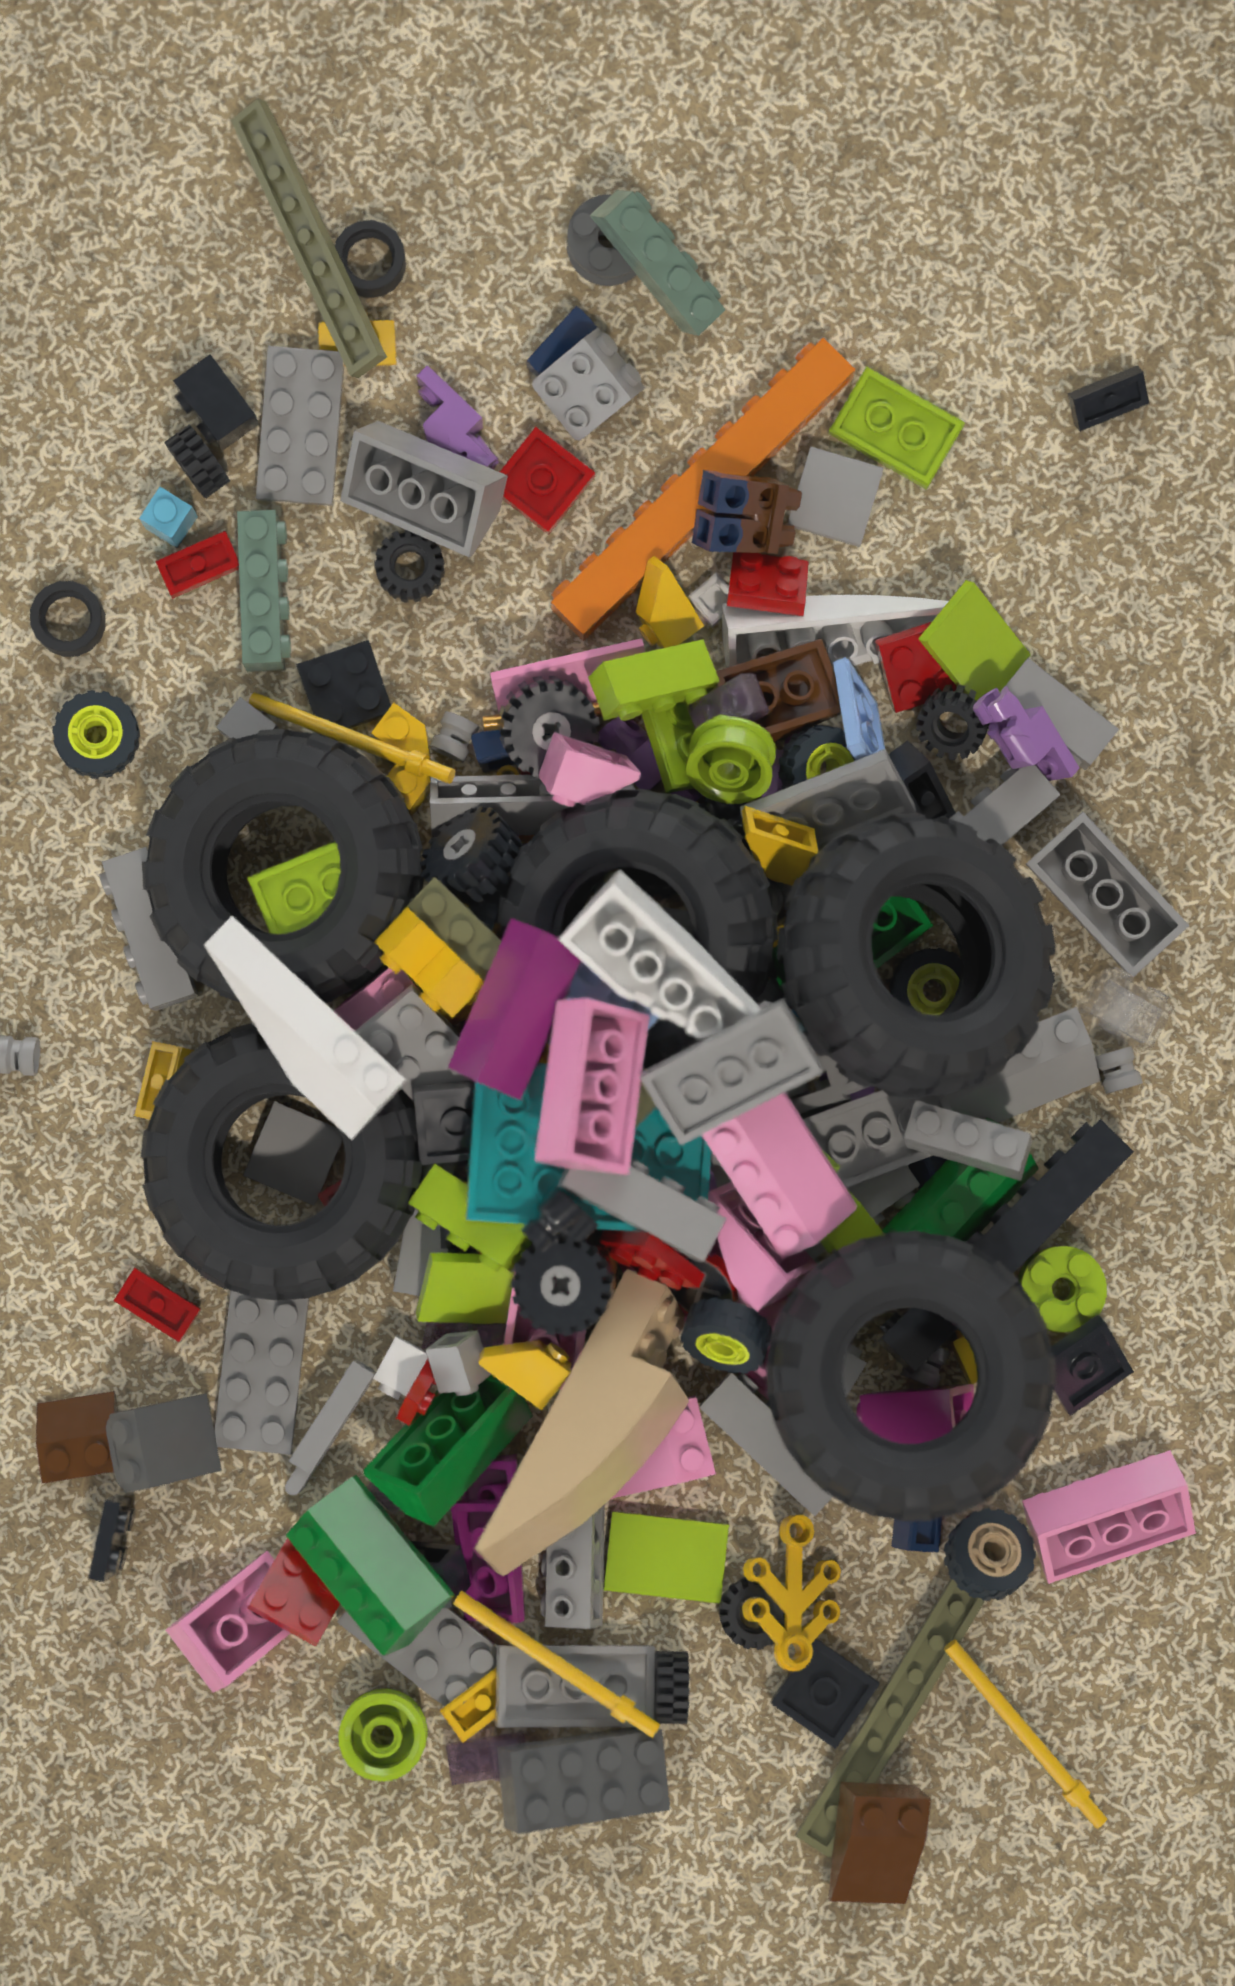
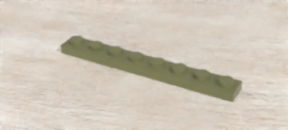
[231,98,387,378]
[407,877,657,1128]
[795,1578,985,1858]

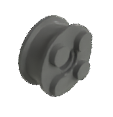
[567,194,636,286]

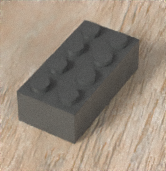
[497,1727,670,1834]

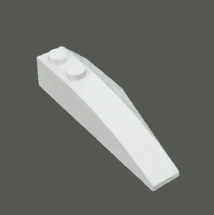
[722,595,948,672]
[559,870,761,1040]
[204,916,407,1140]

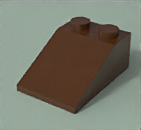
[709,639,841,743]
[828,1782,931,1904]

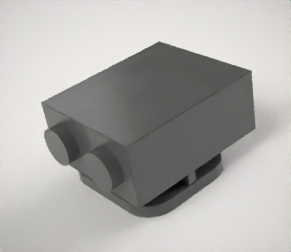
[106,1393,222,1493]

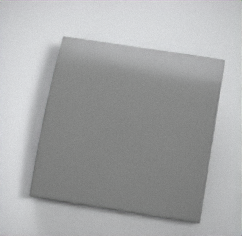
[788,446,884,547]
[243,1102,343,1206]

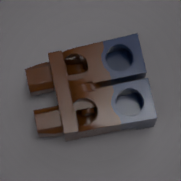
[692,470,802,554]

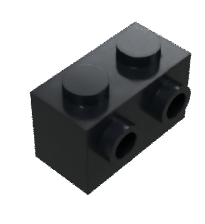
[173,354,259,451]

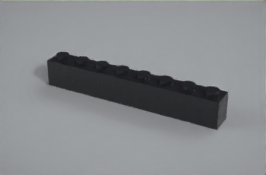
[878,1119,1134,1375]

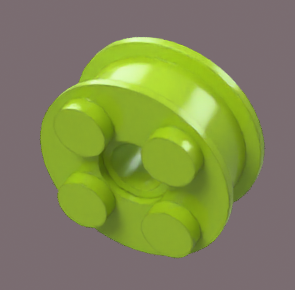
[686,715,776,804]
[1017,1246,1107,1332]
[338,1688,428,1782]

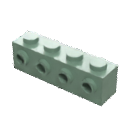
[590,190,726,336]
[237,510,291,672]

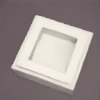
[687,572,729,627]

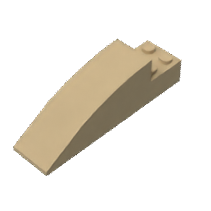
[475,1269,689,1576]

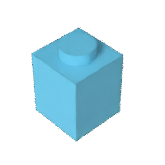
[139,487,198,548]

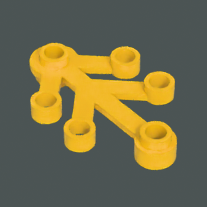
[742,1515,841,1671]

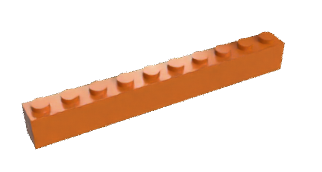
[551,338,856,642]

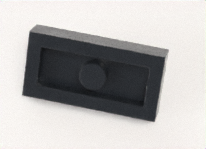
[1067,365,1150,432]

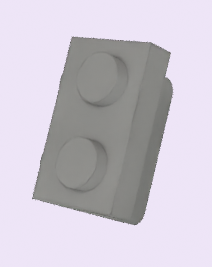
[532,328,645,441]

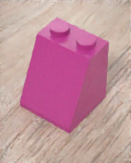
[856,1384,974,1444]

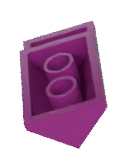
[447,919,581,1100]
[451,1454,525,1623]

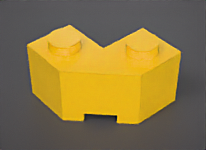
[371,703,431,816]
[374,907,484,1018]

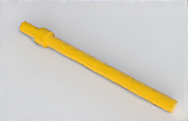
[249,692,455,784]
[453,1590,661,1738]
[944,1639,1107,1829]

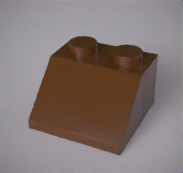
[36,1391,118,1484]

